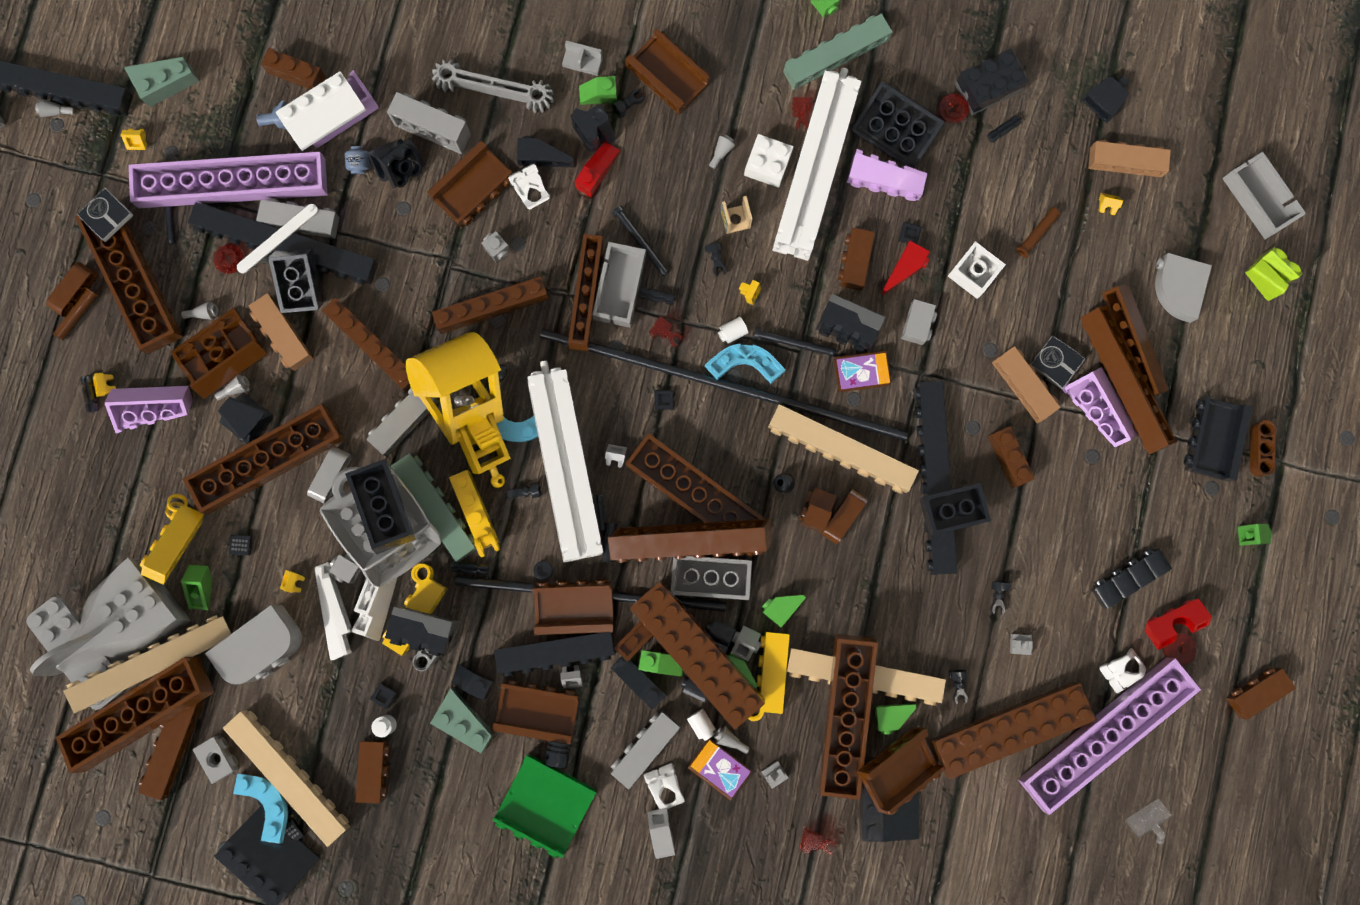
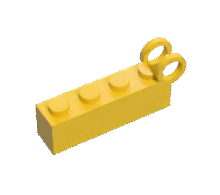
[449,470,500,558]
[140,494,204,584]
[382,564,448,656]
[748,632,790,721]

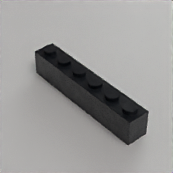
[494,632,615,677]

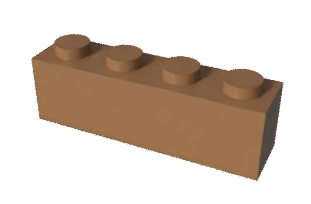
[1088,140,1171,177]
[248,293,314,371]
[992,346,1061,423]

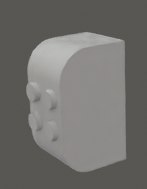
[205,605,302,684]

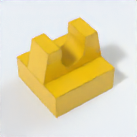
[121,128,147,150]
[1099,193,1123,215]
[739,280,762,305]
[93,373,116,397]
[280,570,305,593]

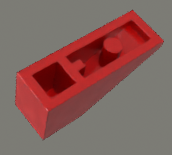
[574,141,621,198]
[880,241,930,295]

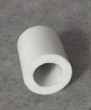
[718,317,748,344]
[687,709,715,741]
[372,715,397,737]

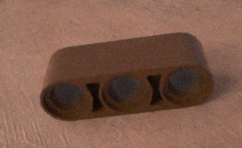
[46,262,97,317]
[1250,420,1276,477]
[821,488,868,545]

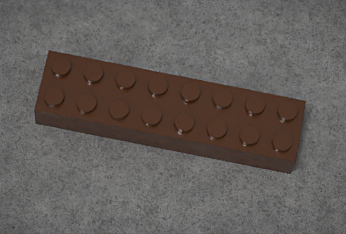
[75,215,183,354]
[183,404,345,515]
[625,433,773,557]
[608,518,772,563]
[630,580,765,730]
[818,634,878,800]
[56,657,214,773]
[930,682,1096,779]

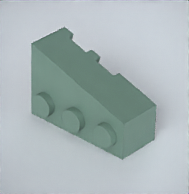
[124,57,199,107]
[430,687,495,753]

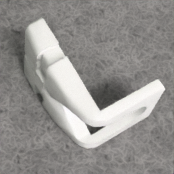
[508,164,550,209]
[1099,648,1146,693]
[644,763,685,809]

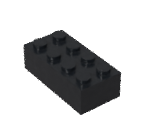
[345,459,416,555]

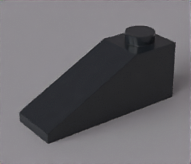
[517,136,575,168]
[611,656,666,710]

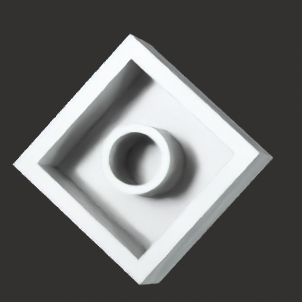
[744,134,793,188]
[948,241,1006,299]

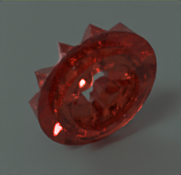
[939,94,969,123]
[213,244,244,274]

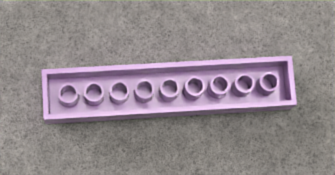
[129,152,328,208]
[1018,657,1201,815]

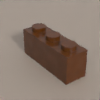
[261,48,326,90]
[837,228,875,291]
[988,426,1035,489]
[1226,666,1296,720]
[356,740,390,804]

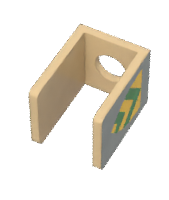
[721,196,752,234]

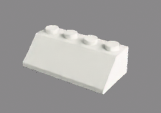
[276,71,366,151]

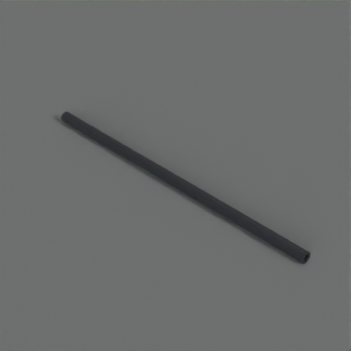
[455,576,726,612]

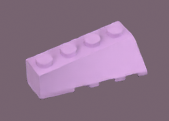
[313,70,379,149]
[847,149,927,201]
[1063,367,1139,447]
[104,386,193,433]

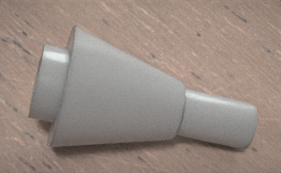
[35,99,75,118]
[709,135,735,169]
[181,301,218,320]
[215,374,250,401]
[714,726,750,754]

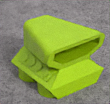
[1245,247,1303,301]

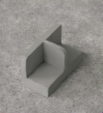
[562,41,603,76]

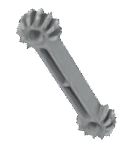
[432,59,554,113]

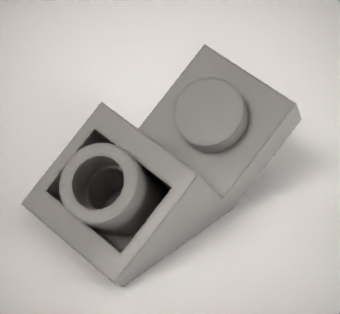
[647,808,675,859]

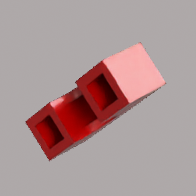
[1145,598,1212,650]

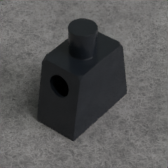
[1081,76,1129,124]

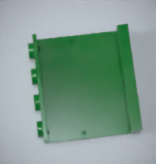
[492,753,597,858]

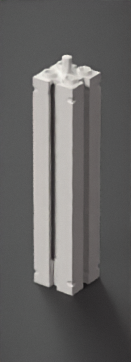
[772,68,861,261]
[528,361,603,563]

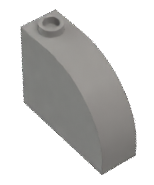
[1155,253,1212,323]

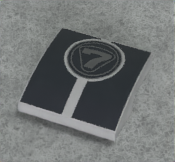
[77,188,133,242]
[1031,336,1085,390]

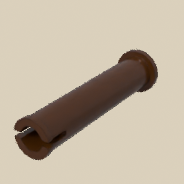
[1016,207,1061,258]
[52,287,99,341]

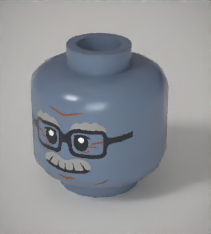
[345,146,370,174]

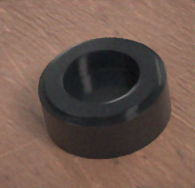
[533,561,553,580]

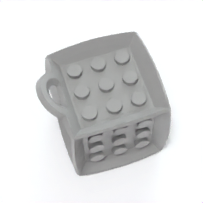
[320,466,441,587]

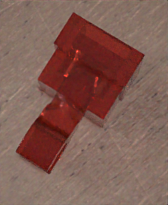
[791,97,812,130]
[649,316,683,347]
[799,829,835,855]

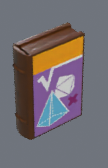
[834,350,891,392]
[687,738,752,800]

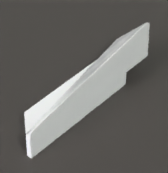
[314,562,352,660]
[351,578,397,641]

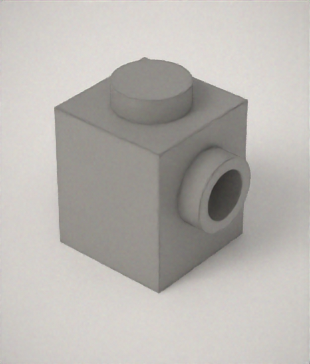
[482,231,511,263]
[329,554,361,584]
[731,626,761,661]

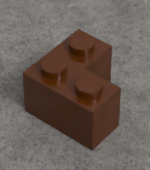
[798,488,836,533]

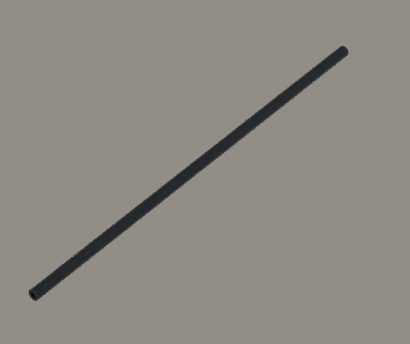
[540,328,908,441]

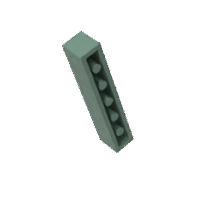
[783,14,892,90]
[390,453,477,562]

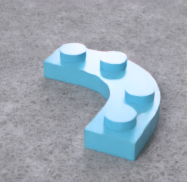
[705,344,786,384]
[497,416,538,442]
[233,774,288,843]

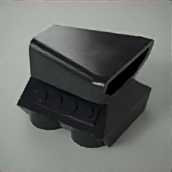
[570,105,615,153]
[368,139,424,189]
[218,392,273,444]

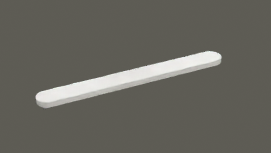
[237,204,318,273]

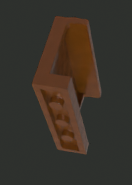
[625,29,710,115]
[427,141,514,229]
[532,579,614,635]
[492,680,580,744]
[857,727,945,815]

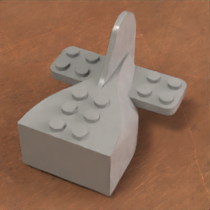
[26,558,192,710]

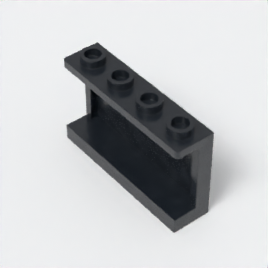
[1183,395,1252,482]

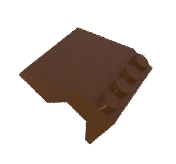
[171,307,267,399]

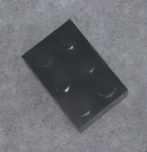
[268,248,324,313]
[919,483,991,536]

